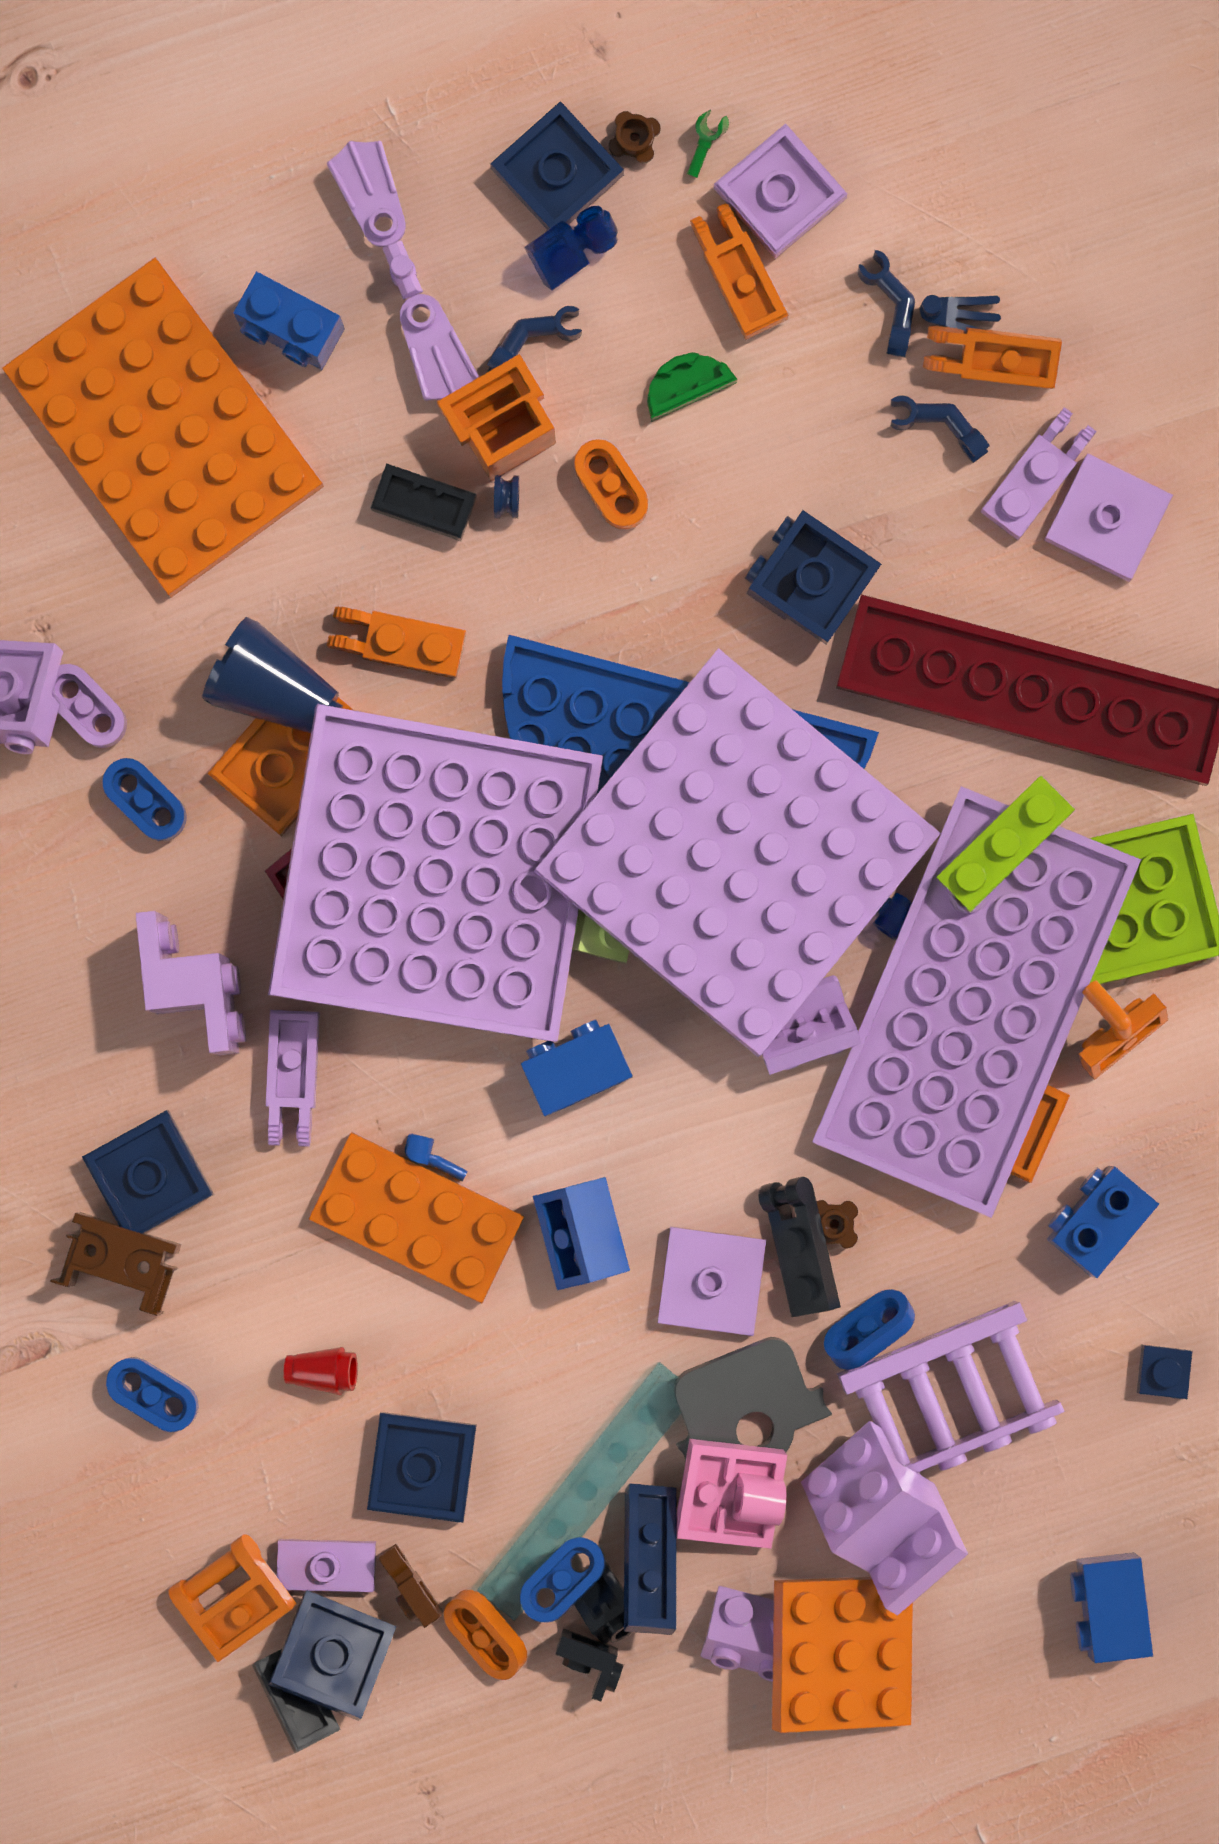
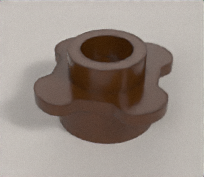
[609,111,661,164]
[817,1200,858,1249]

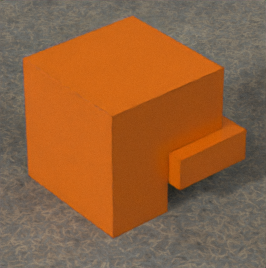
[437,354,556,481]

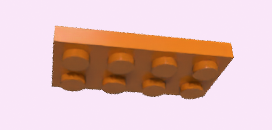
[309,1132,525,1303]

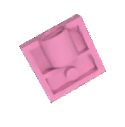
[676,1439,788,1549]

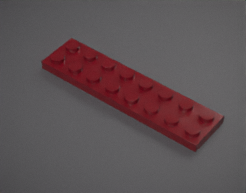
[836,594,1219,786]

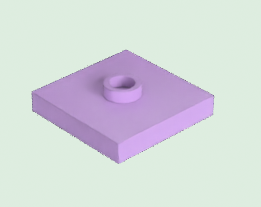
[714,123,847,259]
[1044,453,1173,582]
[658,1227,766,1336]

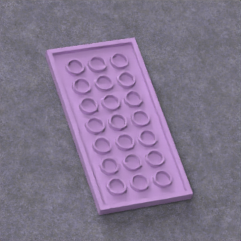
[812,786,1141,1218]

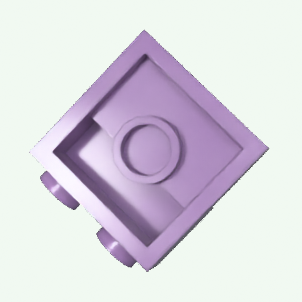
[0,640,63,754]

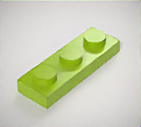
[936,776,1075,913]

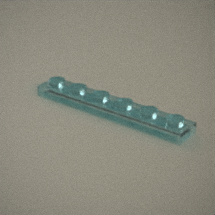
[477,1361,681,1621]

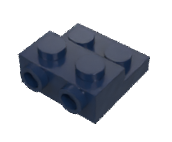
[745,510,882,645]

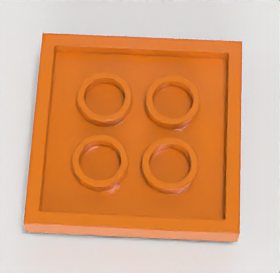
[772,1577,913,1733]

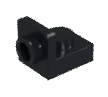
[574,1561,632,1644]
[555,1628,624,1702]

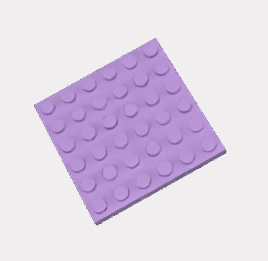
[534,648,941,1057]
[268,704,603,1042]

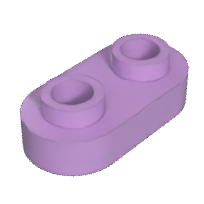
[52,664,127,748]

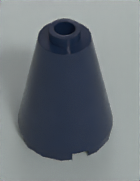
[202,617,343,733]

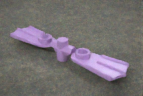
[327,141,479,401]

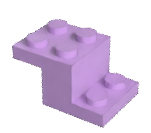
[136,911,246,1056]
[801,1421,968,1615]

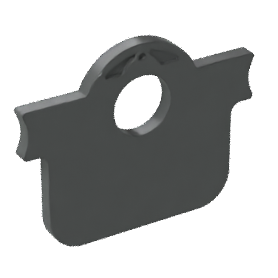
[674,1337,832,1462]

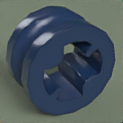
[494,475,519,519]

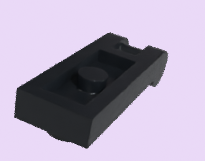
[758,1177,841,1317]

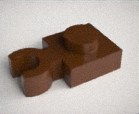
[378,1544,443,1628]

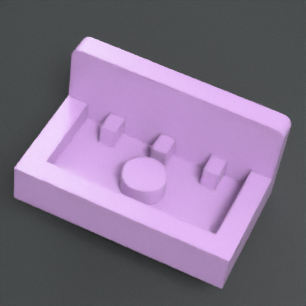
[762,975,861,1075]
[700,1586,774,1682]

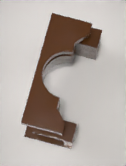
[50,1212,182,1316]

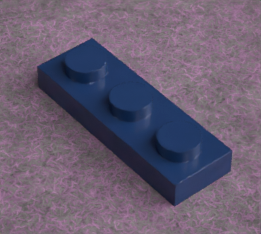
[624,1483,676,1635]

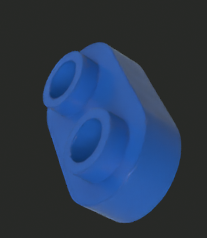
[103,758,187,841]
[824,1289,915,1370]
[106,1357,199,1432]
[520,1537,605,1623]

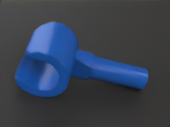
[405,1134,468,1181]

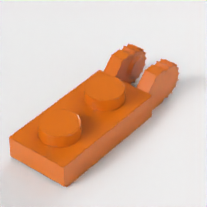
[690,203,789,340]
[923,326,1062,389]
[326,606,466,679]

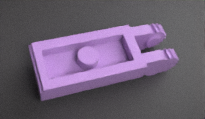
[981,407,1097,540]
[266,1010,320,1147]

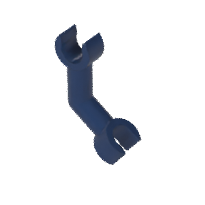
[857,250,915,357]
[487,306,582,372]
[890,395,990,463]

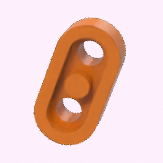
[575,439,648,529]
[444,1590,527,1680]

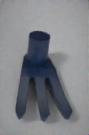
[919,295,1001,331]

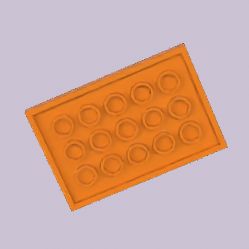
[2,257,324,598]

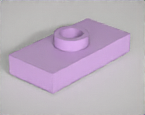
[277,1539,376,1592]

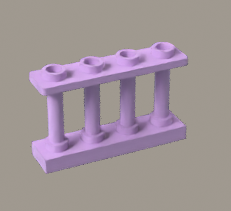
[837,1301,1065,1475]

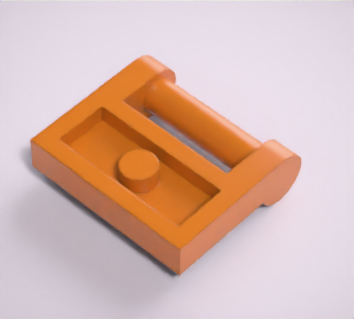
[169,1534,297,1662]

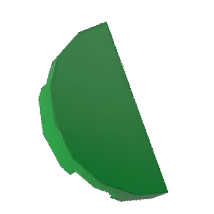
[647,352,738,422]

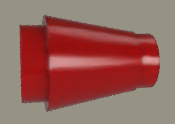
[283,1347,358,1396]

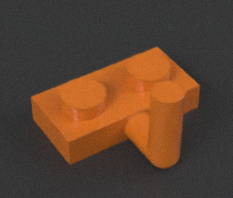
[1079,980,1168,1080]

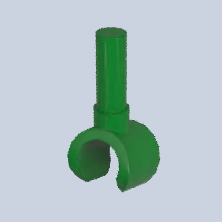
[687,109,729,178]

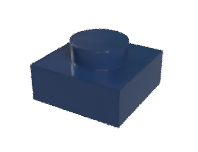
[1137,1344,1193,1399]

